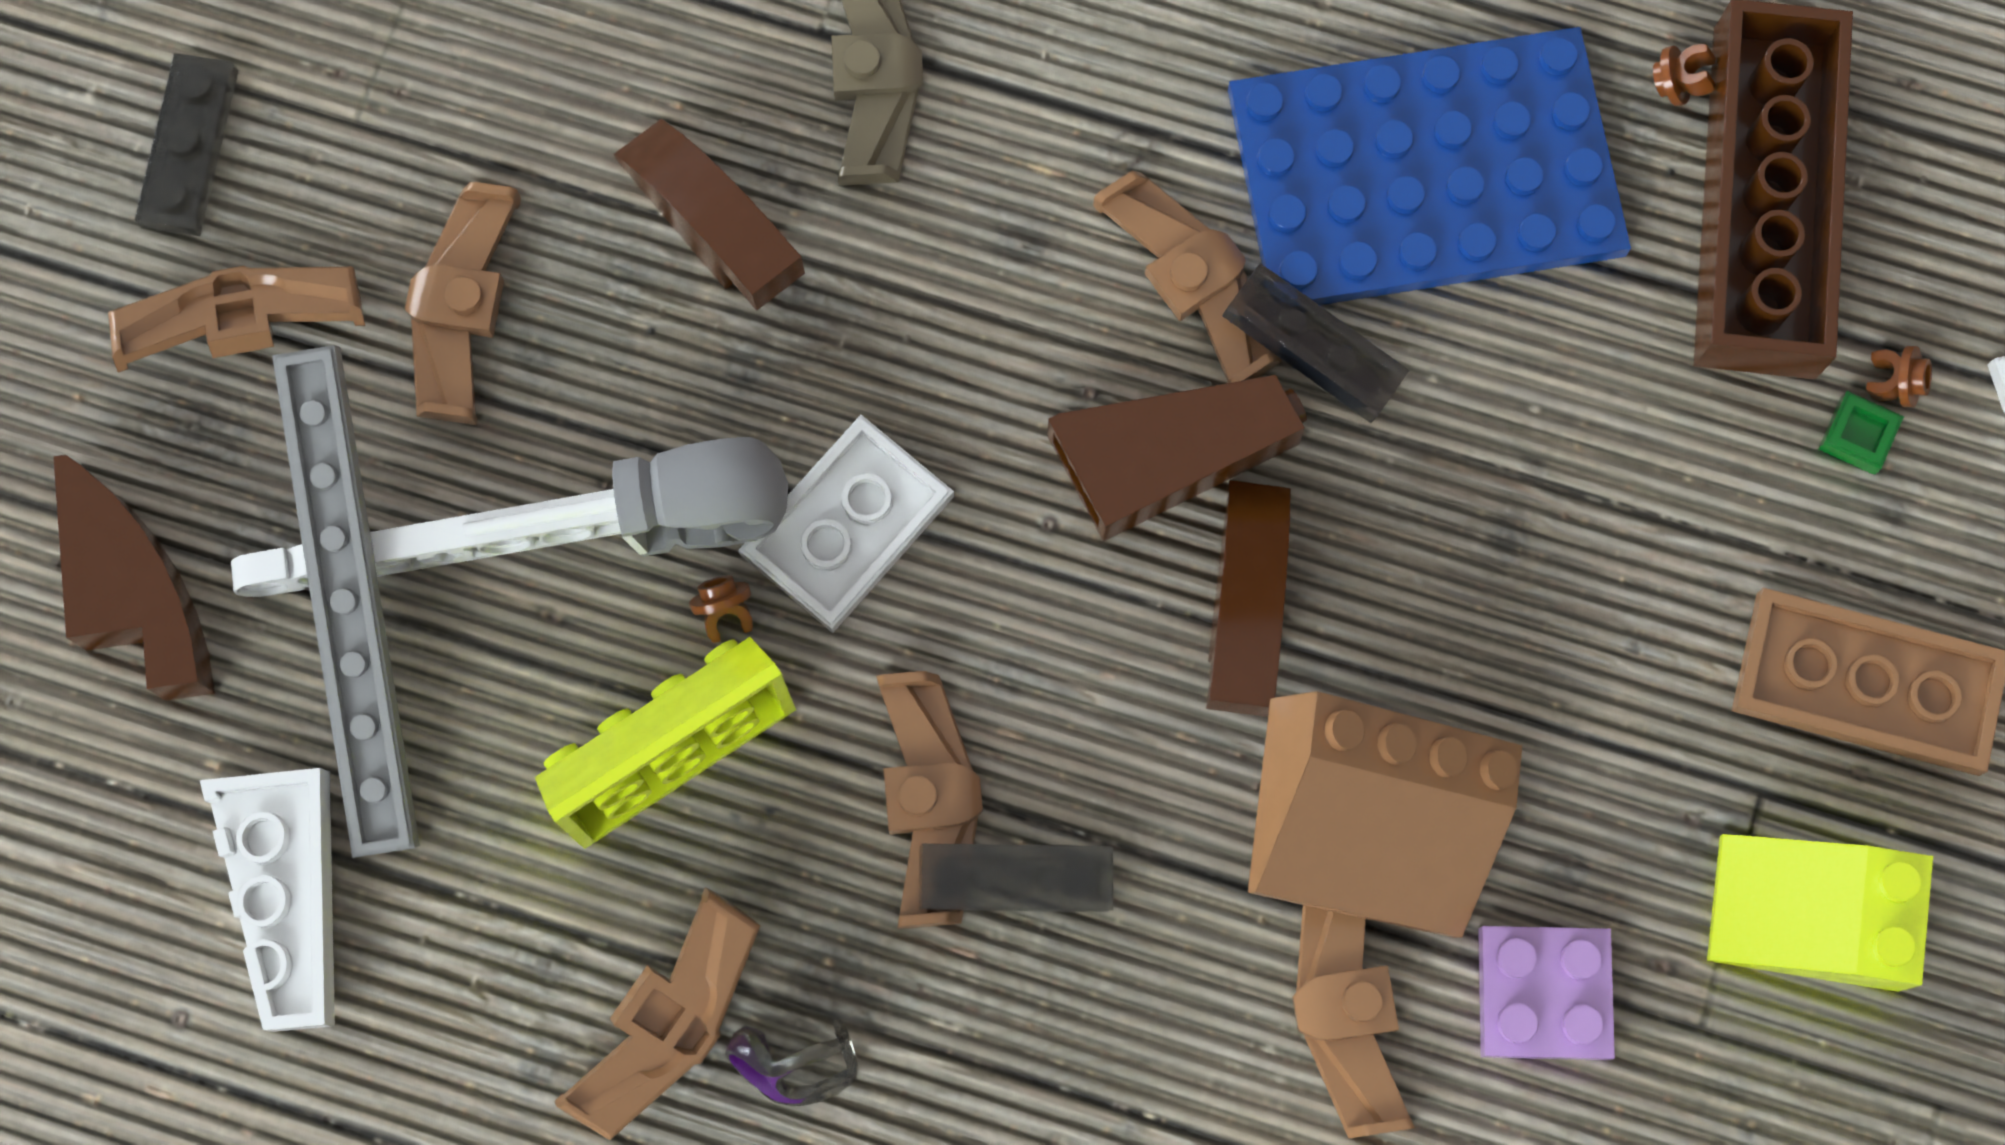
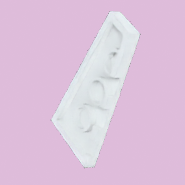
[200,768,335,1032]

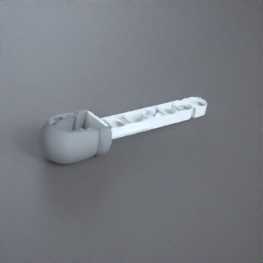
[231,437,788,597]

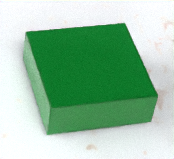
[1818,391,1904,475]

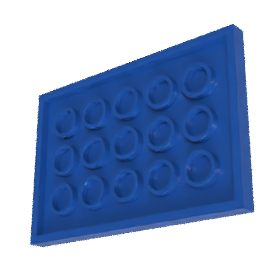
[1228,27,1631,313]

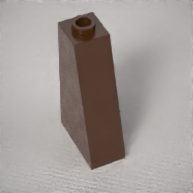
[1047,375,1307,542]

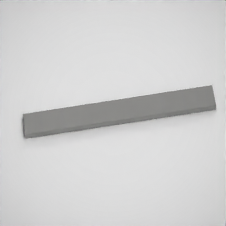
[272,345,420,858]

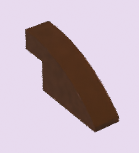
[614,119,805,311]
[53,455,215,701]
[1206,480,1291,717]

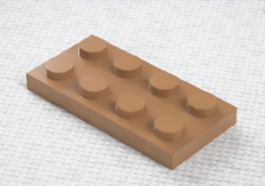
[1731,588,2005,776]

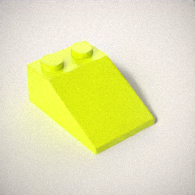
[1707,834,1933,992]

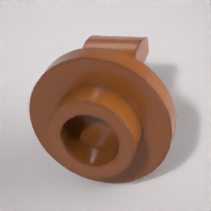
[1653,44,1716,106]
[1866,346,1932,407]
[689,575,753,643]

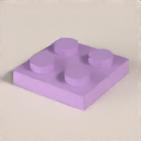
[1478,926,1615,1060]

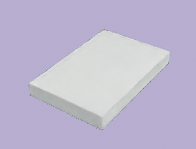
[738,415,954,633]

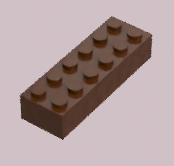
[1693,0,1853,380]

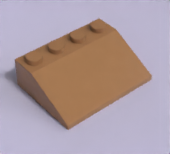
[1248,691,1522,938]

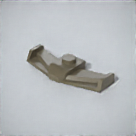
[831,0,924,186]

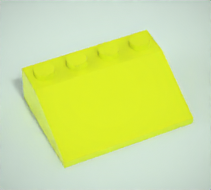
[535,637,796,849]

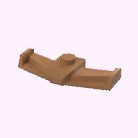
[1093,171,1282,383]
[405,182,521,425]
[108,265,366,373]
[876,671,983,930]
[554,887,760,1141]
[1292,905,1415,1139]

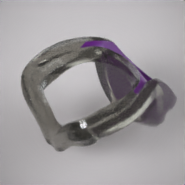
[725,1018,858,1106]

